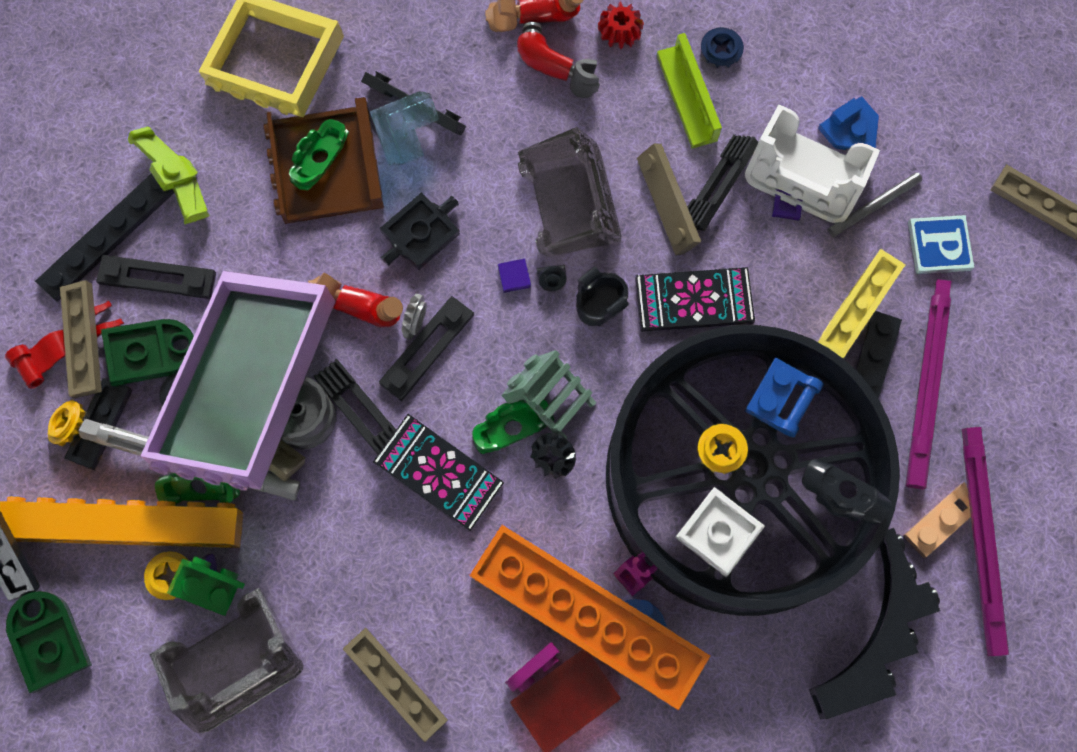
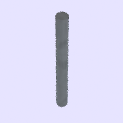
[827,172,922,238]

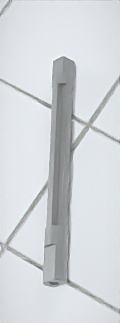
[79,419,300,501]

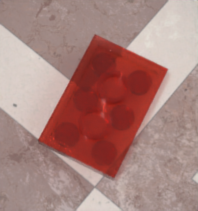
[510,649,621,752]

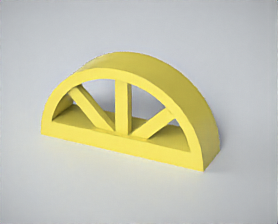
[817,249,906,358]

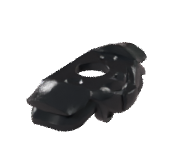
[802,459,892,525]

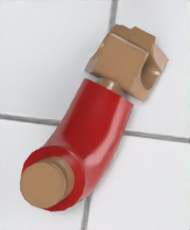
[485,0,583,32]
[308,273,403,328]

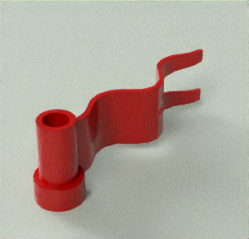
[5,301,124,389]

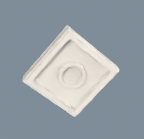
[675,487,765,577]

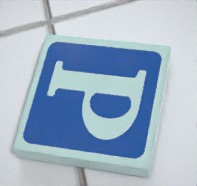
[908,215,974,274]

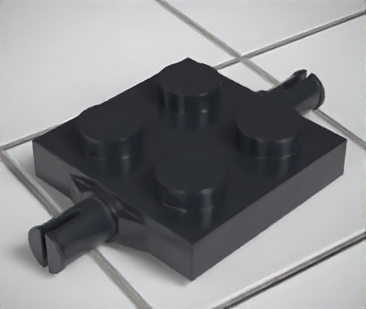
[380,192,460,270]

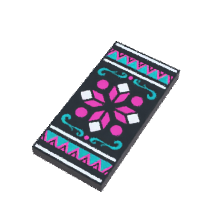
[635,267,755,332]
[373,414,504,531]

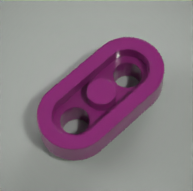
[505,642,560,693]

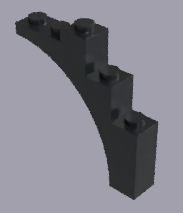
[809,528,941,720]

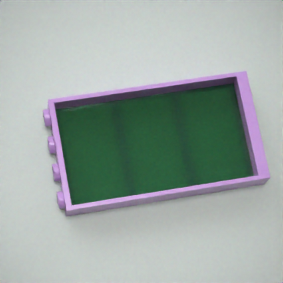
[141,271,335,491]

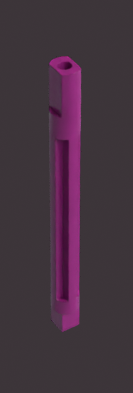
[905,279,951,490]
[961,427,1009,656]

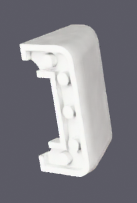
[745,105,880,224]

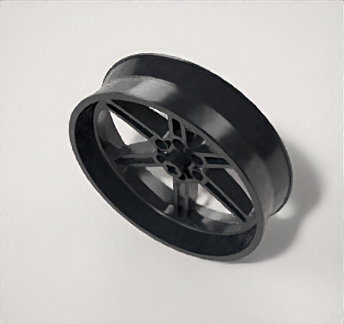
[606,325,900,616]

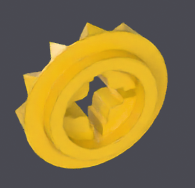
[47,400,85,446]
[697,424,748,474]
[144,551,189,600]

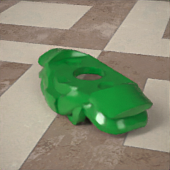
[289,119,349,190]
[472,399,555,454]
[155,473,240,503]

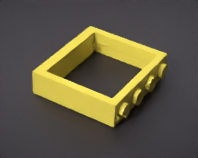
[199,0,344,118]

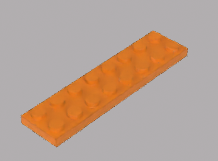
[469,525,711,710]

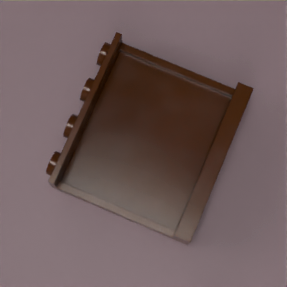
[263,97,384,224]

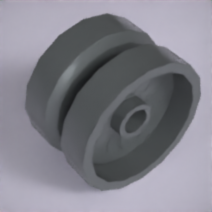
[262,377,337,450]

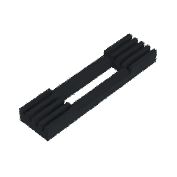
[361,71,466,135]
[687,134,758,231]
[96,255,216,299]
[379,296,474,401]
[314,358,396,455]

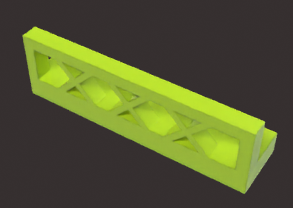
[656,33,722,149]

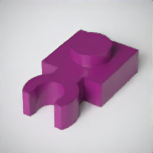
[613,552,658,597]

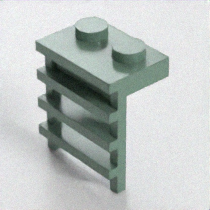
[501,350,596,439]

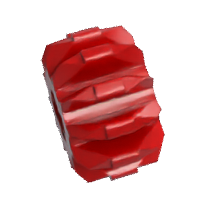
[598,1,644,50]

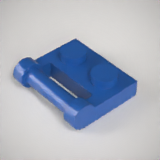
[745,358,824,437]

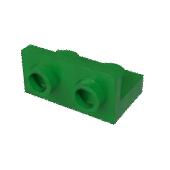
[167,556,245,616]

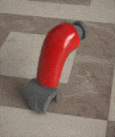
[517,22,600,98]

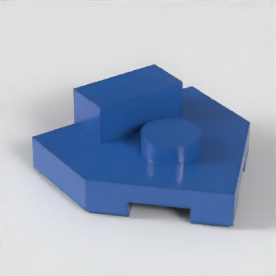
[818,96,879,150]

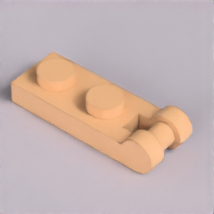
[903,482,971,558]

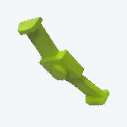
[128,127,210,225]

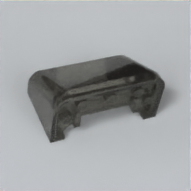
[518,127,622,257]
[149,588,304,733]

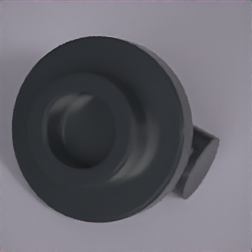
[536,265,567,291]

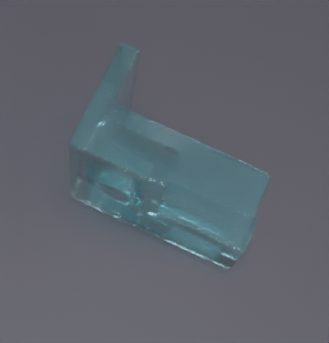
[370,91,440,166]

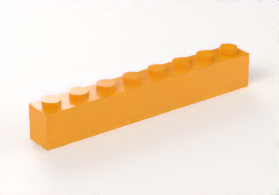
[0,496,243,548]

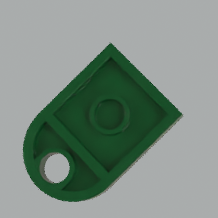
[101,319,194,387]
[6,591,92,694]

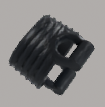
[576,266,629,326]

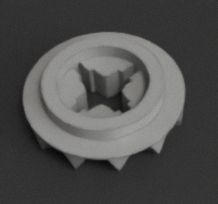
[401,294,427,340]

